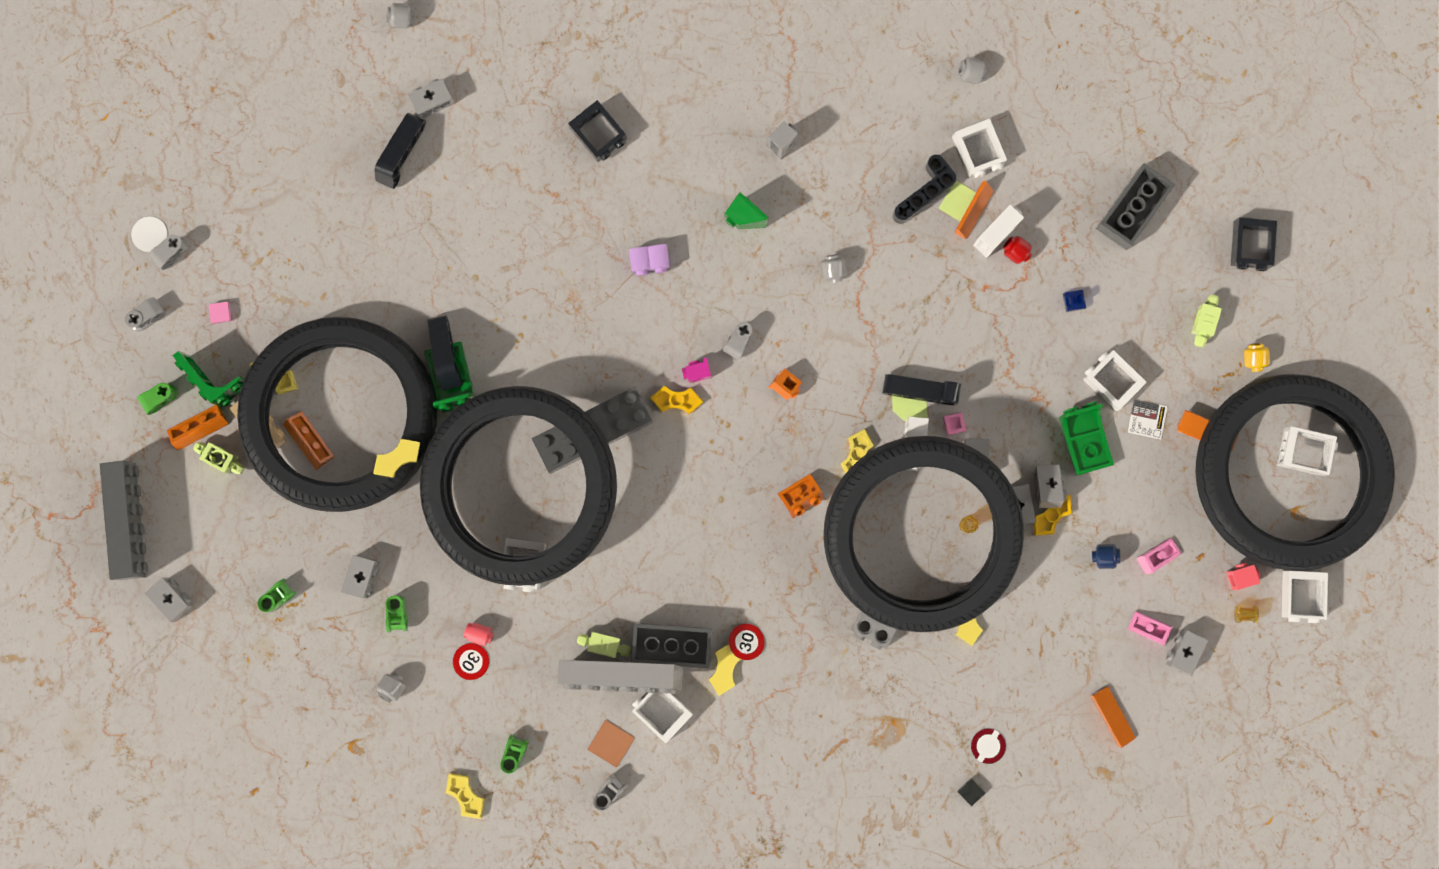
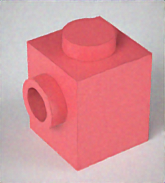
[1227,562,1261,590]

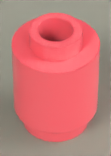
[464,622,494,646]

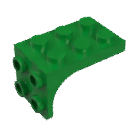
[424,341,475,412]
[172,351,245,407]
[1059,401,1114,476]

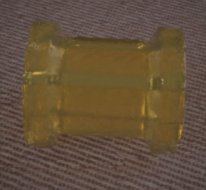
[959,516,979,534]
[1234,606,1259,623]

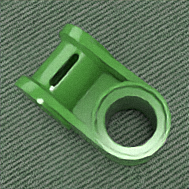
[137,383,178,415]
[257,578,296,613]
[385,595,408,633]
[500,734,529,774]

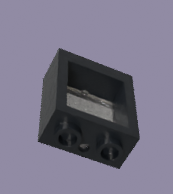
[568,100,627,162]
[1230,217,1277,272]

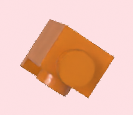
[768,368,803,400]

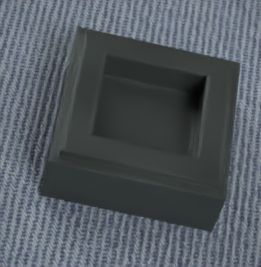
[957,778,985,807]

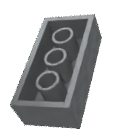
[1095,163,1175,250]
[631,623,712,668]

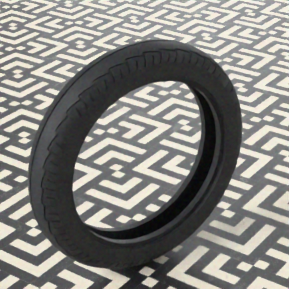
[237,317,437,512]
[1195,374,1395,571]
[420,386,617,586]
[823,436,1024,632]

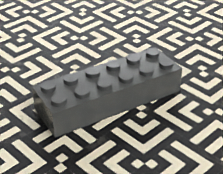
[531,387,653,474]
[99,461,148,580]

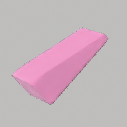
[1137,537,1181,574]
[1128,611,1172,646]

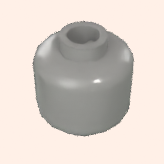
[387,3,415,29]
[958,57,988,84]
[821,254,847,283]
[376,673,406,703]

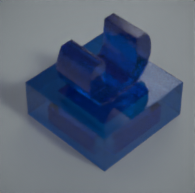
[1063,290,1086,312]

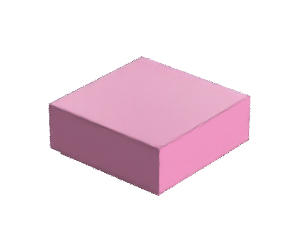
[209,302,232,324]
[943,412,966,435]

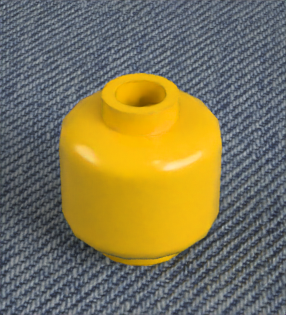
[1244,343,1270,372]

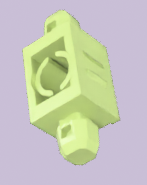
[1191,294,1222,348]
[193,442,245,474]
[577,632,631,658]

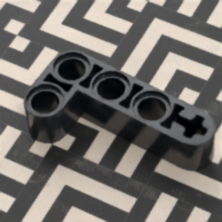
[374,113,426,189]
[893,155,956,224]
[427,314,463,391]
[882,374,961,406]

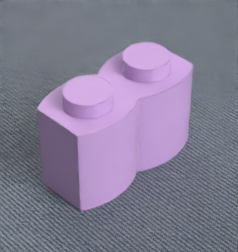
[629,244,670,276]

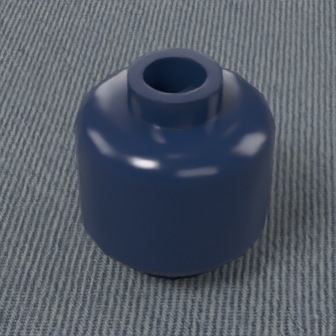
[1092,544,1120,569]

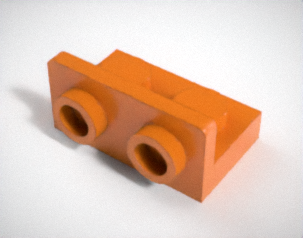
[778,474,825,518]

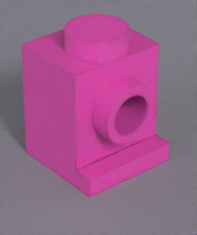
[682,357,711,383]

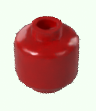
[1003,236,1032,264]

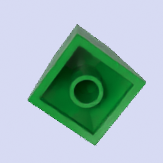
[725,192,769,229]

